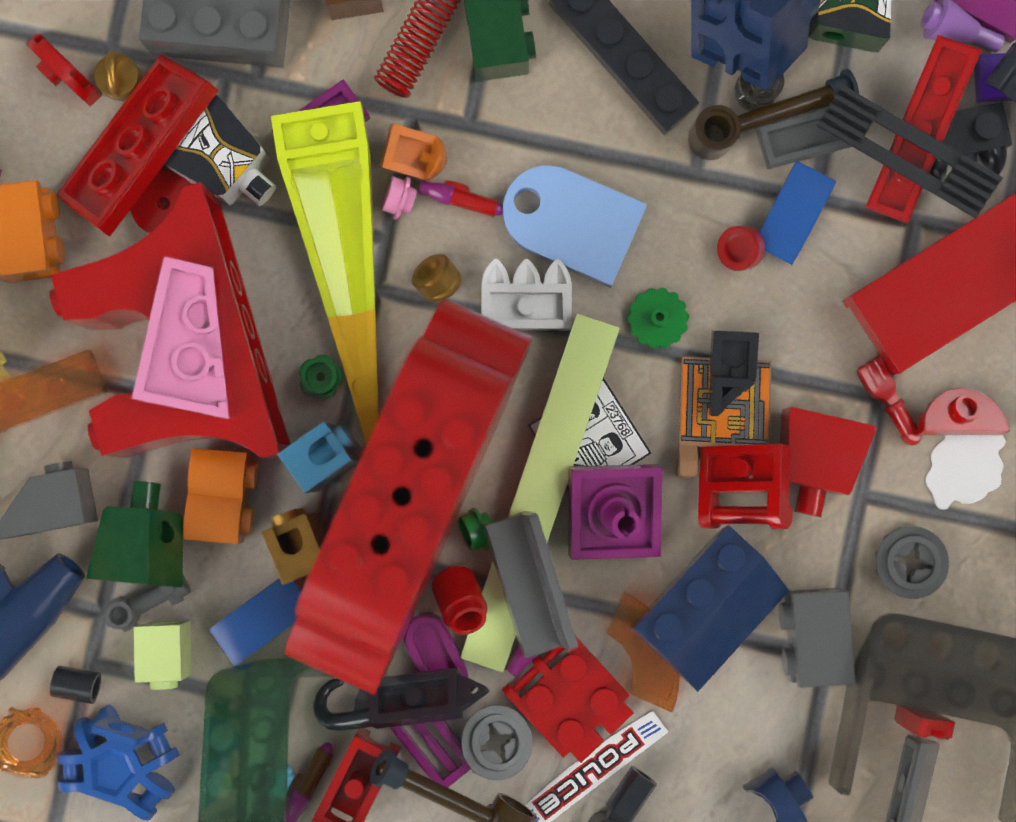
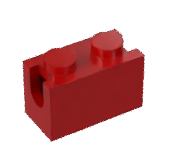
[312,728,401,822]

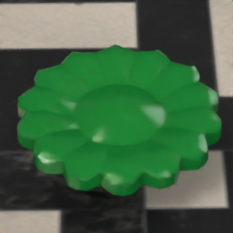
[627,288,689,349]

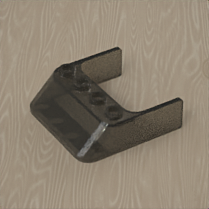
[828,613,1016,822]

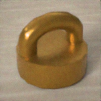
[94,51,142,101]
[411,254,462,303]

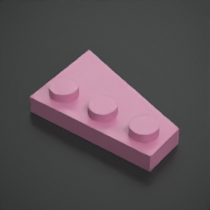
[132,257,229,419]

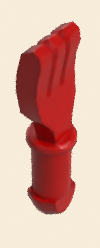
[856,355,922,446]

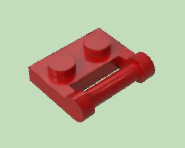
[698,444,793,529]

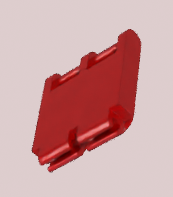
[502,635,634,763]

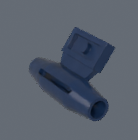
[0,553,86,681]

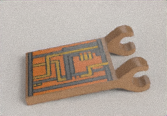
[676,356,771,479]

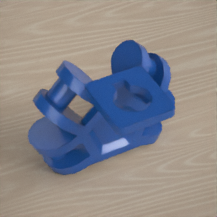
[57,704,180,821]

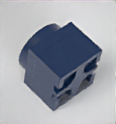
[691,0,820,91]

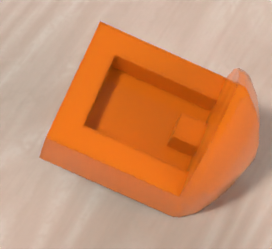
[379,123,448,181]

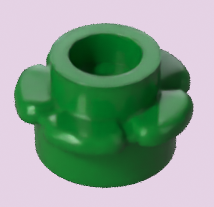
[299,355,343,399]
[458,508,492,551]

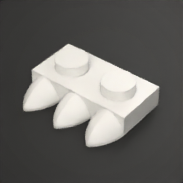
[481,259,572,331]

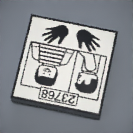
[527,377,652,491]

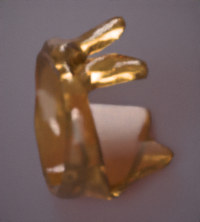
[0,707,62,779]

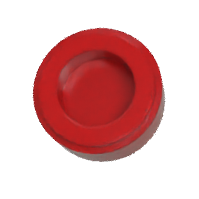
[717,225,765,271]

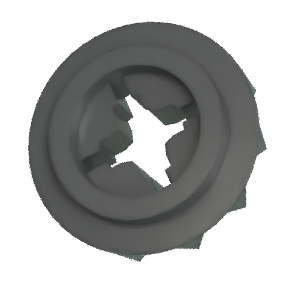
[875,526,949,599]
[459,705,532,780]

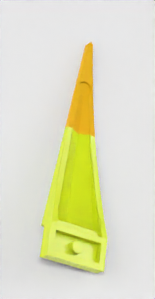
[271,101,379,445]

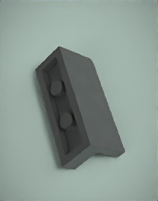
[482,511,578,658]

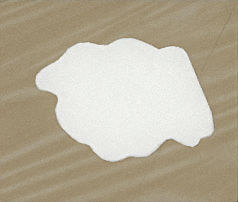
[925,435,1006,510]

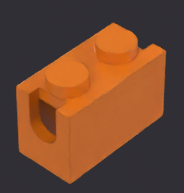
[0,180,65,283]

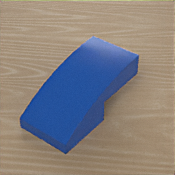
[758,160,836,265]
[208,578,302,667]

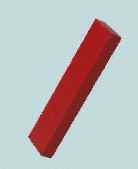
[865,35,982,224]

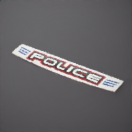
[525,711,668,822]

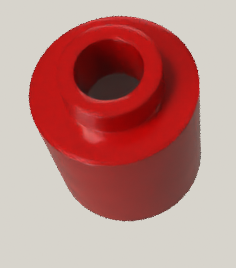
[432,566,488,635]

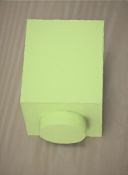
[134,621,192,690]

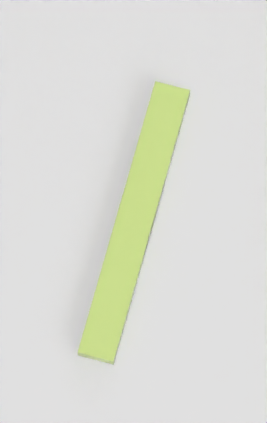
[460,314,620,673]

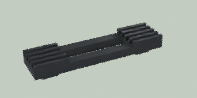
[817,85,1003,218]

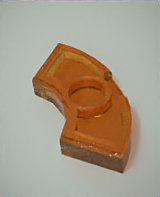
[606,591,680,712]

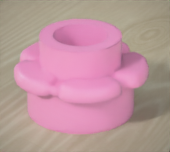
[381,176,417,220]

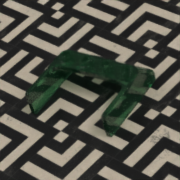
[198,658,388,822]

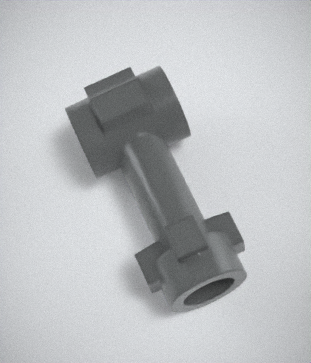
[103,575,191,632]

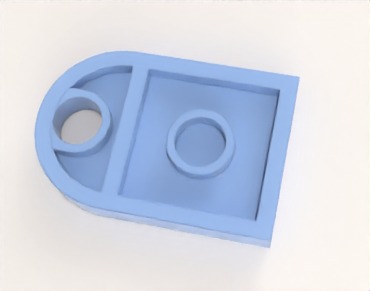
[503,165,647,288]

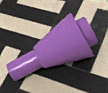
[921,0,1005,53]

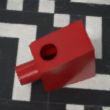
[780,407,877,518]

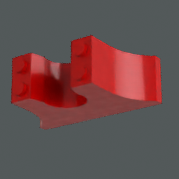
[49,182,291,460]

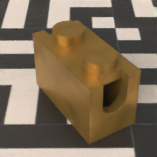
[261,507,327,585]

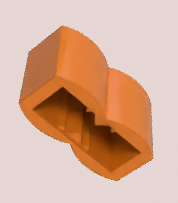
[183,448,259,544]

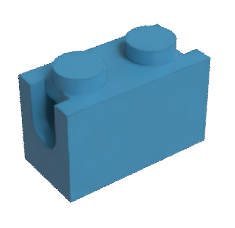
[277,421,361,493]

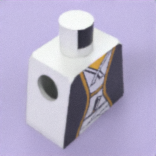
[165,95,276,206]

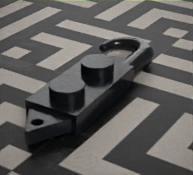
[313,668,490,731]

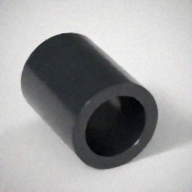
[50,665,101,704]

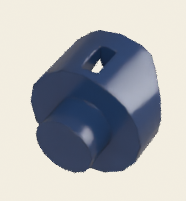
[742,767,814,822]

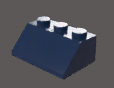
[630,525,790,692]

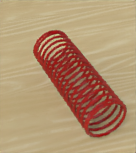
[374,0,461,98]

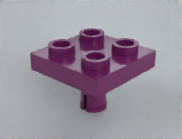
[568,464,663,560]

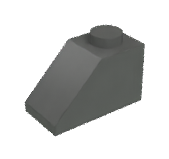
[0,461,98,540]

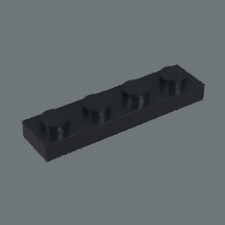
[549,0,700,135]

